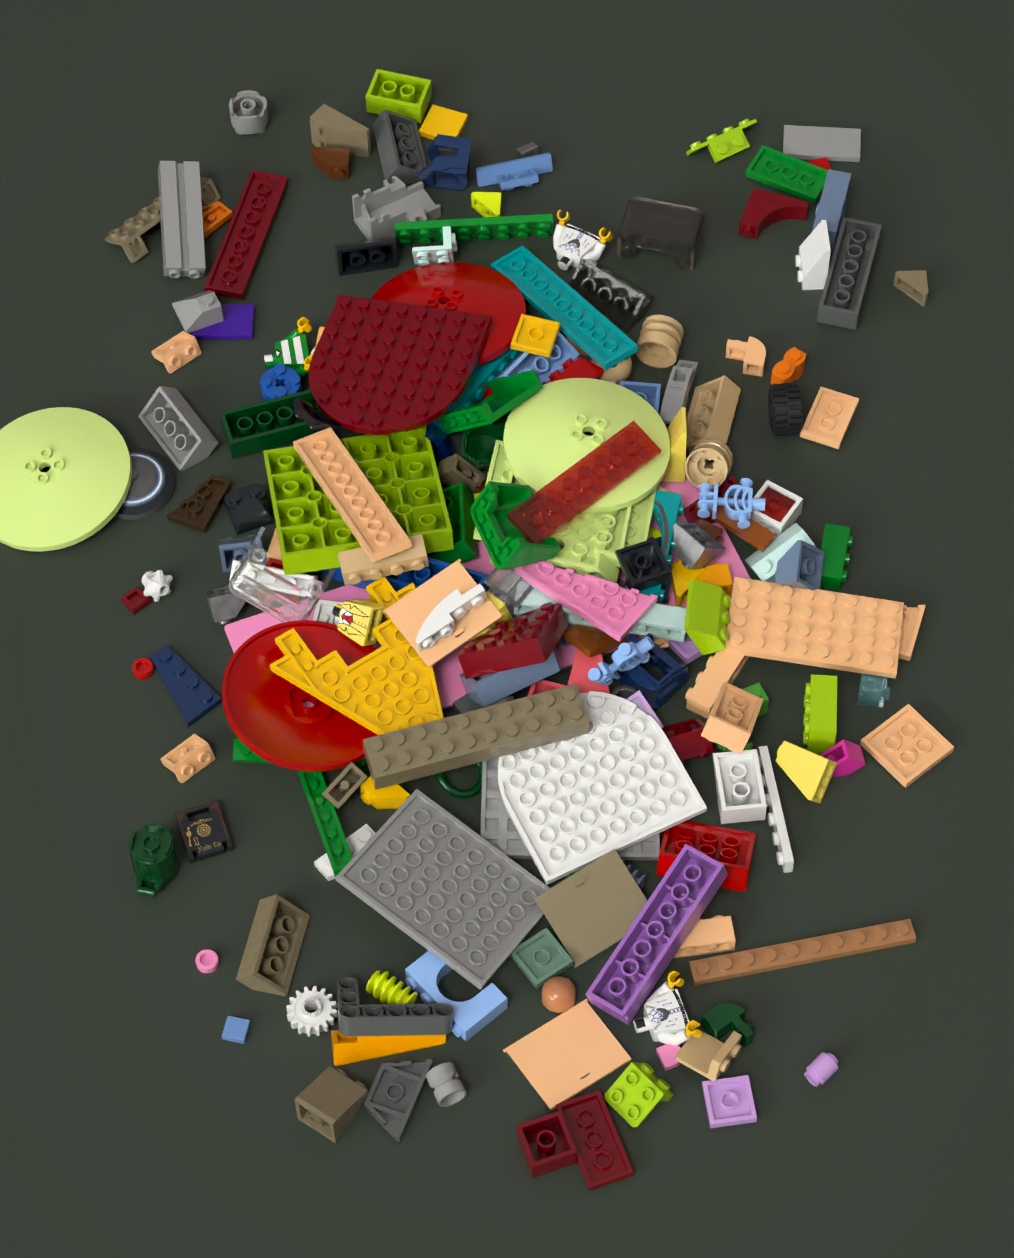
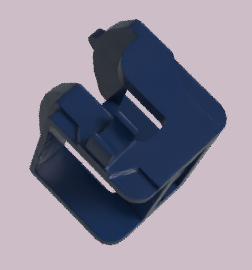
[417,134,471,191]
[619,633,688,711]

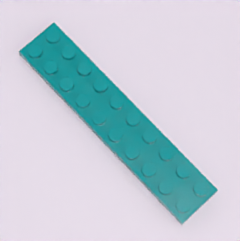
[491,245,639,371]

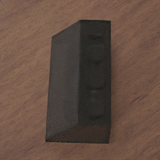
[569,258,655,332]

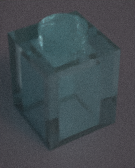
[857,675,891,708]

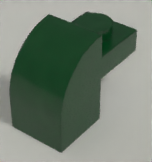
[701,1003,754,1048]

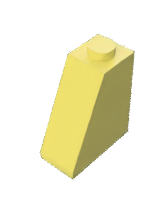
[776,741,837,803]

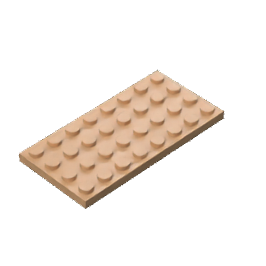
[724,577,904,679]

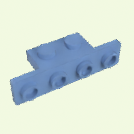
[475,152,553,191]

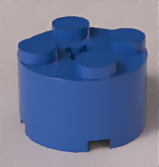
[260,364,302,401]

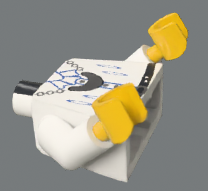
[553,210,613,270]
[633,971,702,1046]

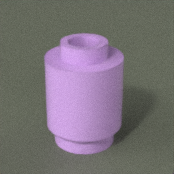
[804,1052,839,1087]

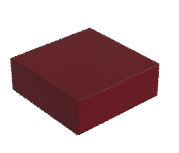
[120,586,151,615]

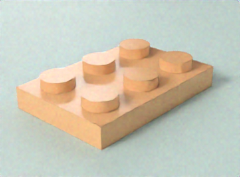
[800,387,859,449]

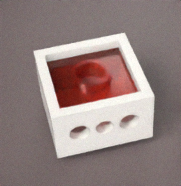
[751,480,803,537]

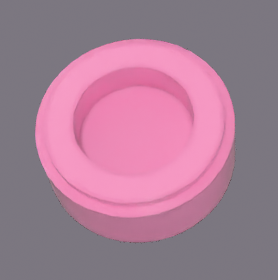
[195,949,219,973]

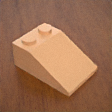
[701,681,764,754]

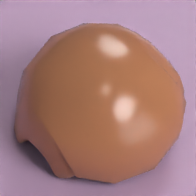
[542,976,576,1013]

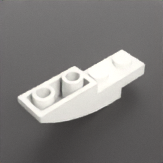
[415,584,487,652]

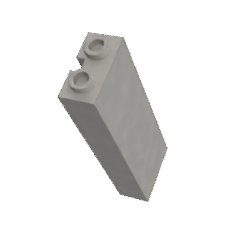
[158,161,206,279]

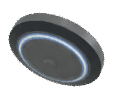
[114,448,175,520]

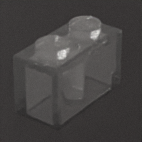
[483,567,534,608]

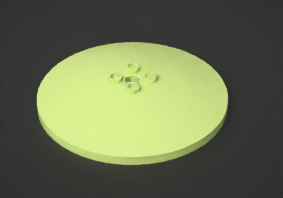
[503,378,670,513]
[0,407,132,552]

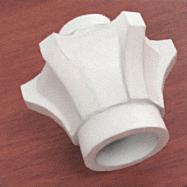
[142,570,173,602]

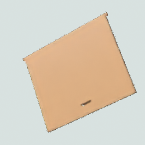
[382,559,503,668]
[503,998,632,1110]

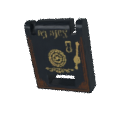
[175,800,233,863]

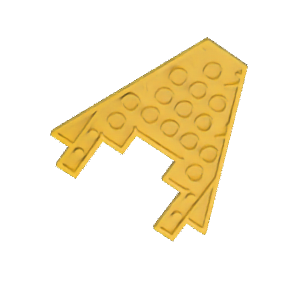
[270,577,443,735]

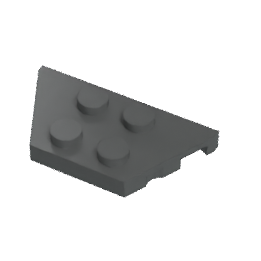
[364,1059,433,1142]

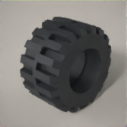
[768,382,803,435]

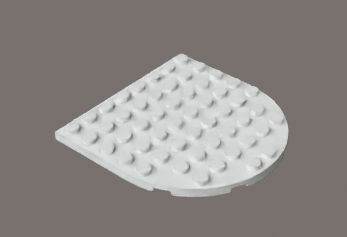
[498,691,707,885]

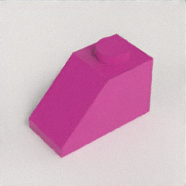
[819,739,866,778]

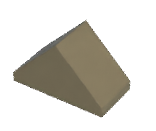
[893,270,929,307]

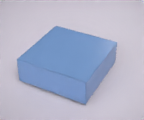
[222,1016,251,1044]

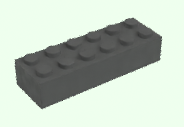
[817,217,882,330]

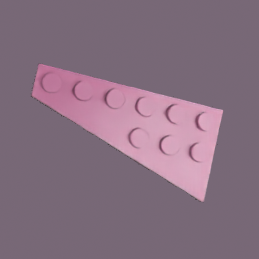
[515,561,658,642]

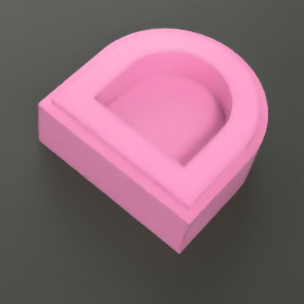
[656,1044,681,1071]

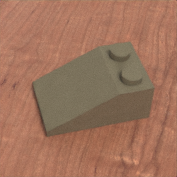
[310,104,371,157]

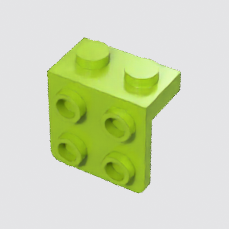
[604,1062,674,1127]

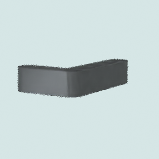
[337,977,454,1036]

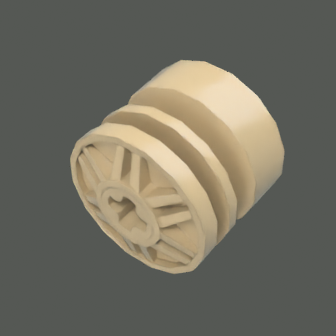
[635,315,684,368]
[684,439,733,489]

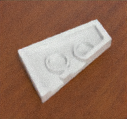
[314,824,376,881]

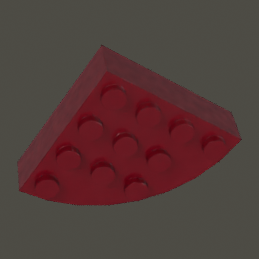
[457,602,569,679]

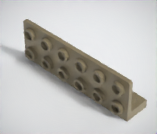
[105,176,221,263]

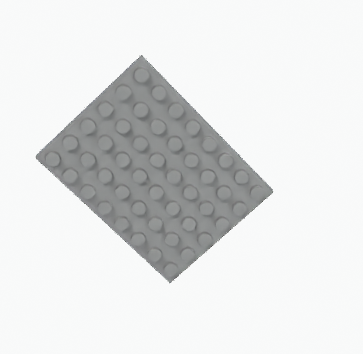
[335,789,550,990]

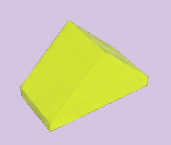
[471,192,502,217]

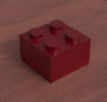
[516,1110,577,1178]

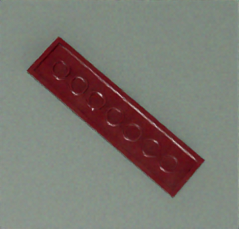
[204,170,288,299]

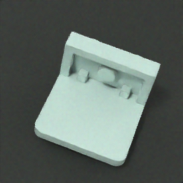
[412,226,457,266]

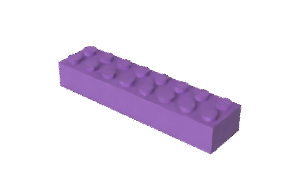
[586,844,728,1025]

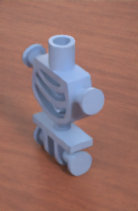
[697,478,765,529]
[588,636,655,686]

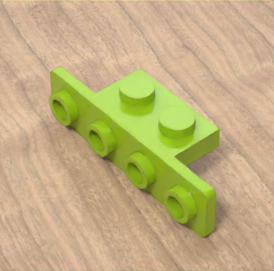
[686,118,757,163]

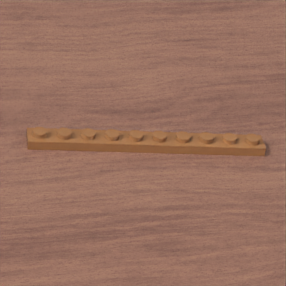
[689,919,916,986]

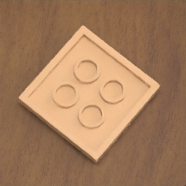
[860,704,954,788]

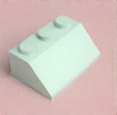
[745,523,816,583]

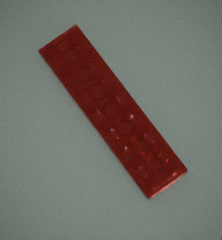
[507,421,662,544]

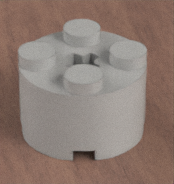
[229,90,269,135]

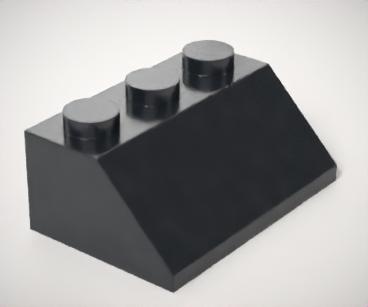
[335,237,398,276]

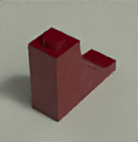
[738,188,809,239]

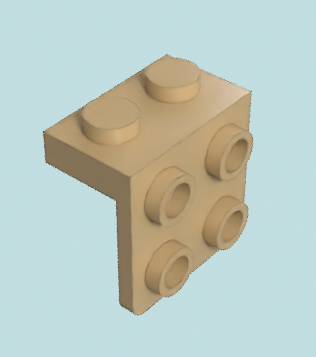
[676,1030,742,1082]

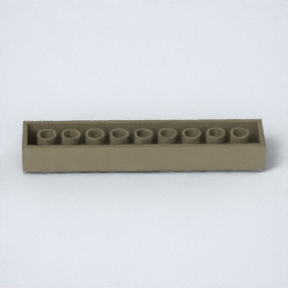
[363,684,590,790]

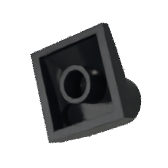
[223,484,275,535]
[615,538,672,591]

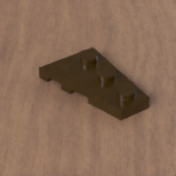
[167,474,232,533]

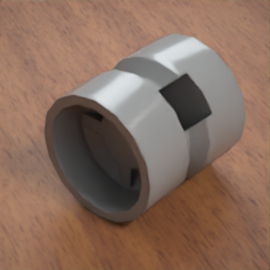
[426,1062,467,1107]

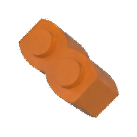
[771,347,806,384]

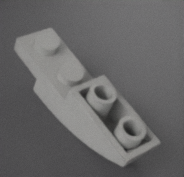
[660,360,698,425]

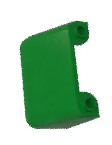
[471,481,561,570]

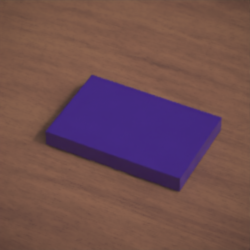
[192,304,255,340]

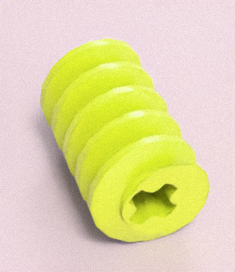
[366,970,418,1004]

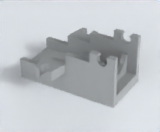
[352,176,441,240]

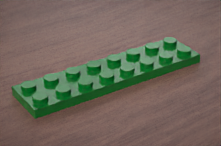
[395,214,553,246]

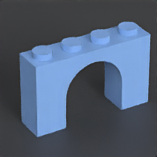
[405,951,508,1041]

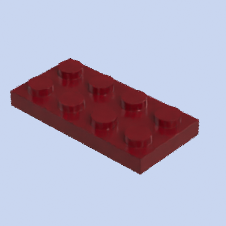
[555,1089,634,1191]

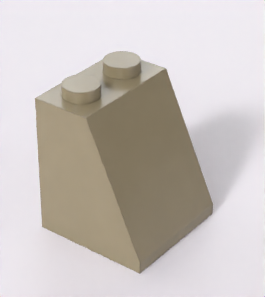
[294,1066,368,1143]

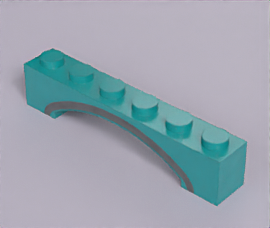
[639,490,684,603]

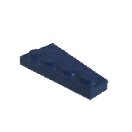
[150,644,222,728]

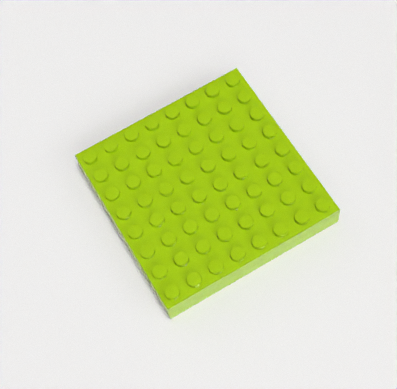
[263,426,454,576]

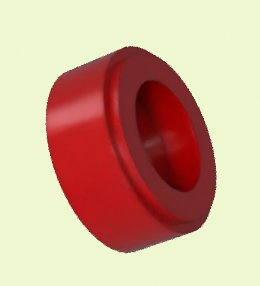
[132,658,154,680]

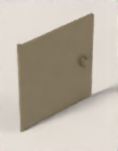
[534,849,647,969]

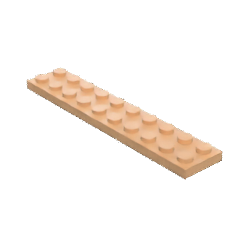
[293,427,412,563]

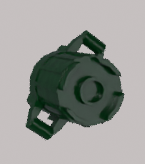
[129,824,178,898]

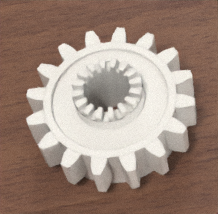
[286,986,337,1037]

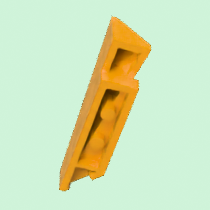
[331,1030,446,1066]

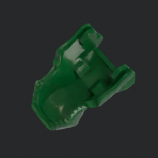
[461,418,507,470]

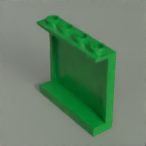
[438,369,543,434]

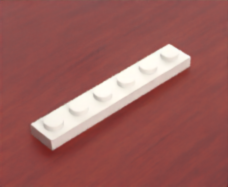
[758,746,794,873]

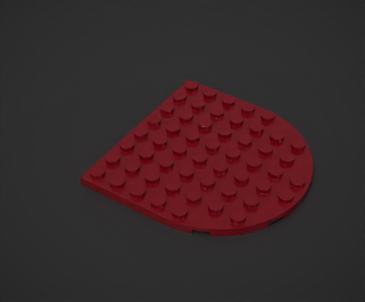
[309,294,493,435]

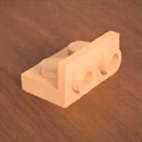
[151,331,202,374]
[160,734,215,783]

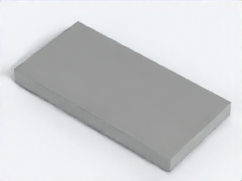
[783,125,861,162]

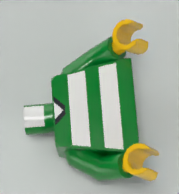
[264,317,312,378]

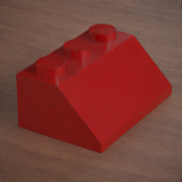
[541,357,604,385]

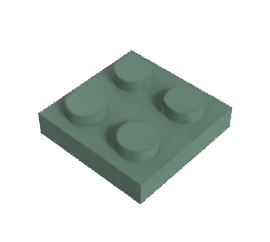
[510,928,573,989]

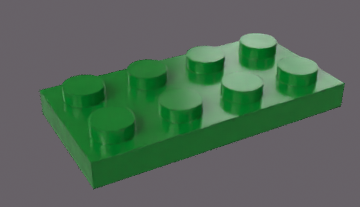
[745,145,828,204]

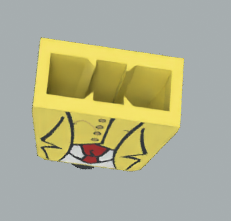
[332,599,384,646]

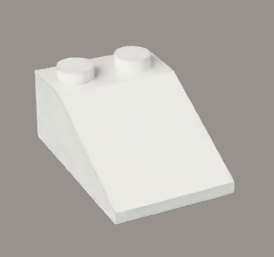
[795,220,831,290]
[713,749,767,824]

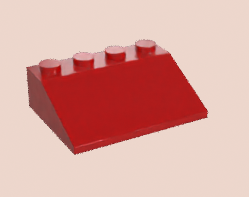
[656,821,756,892]

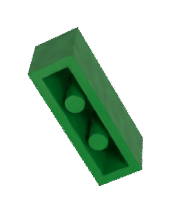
[820,523,853,591]

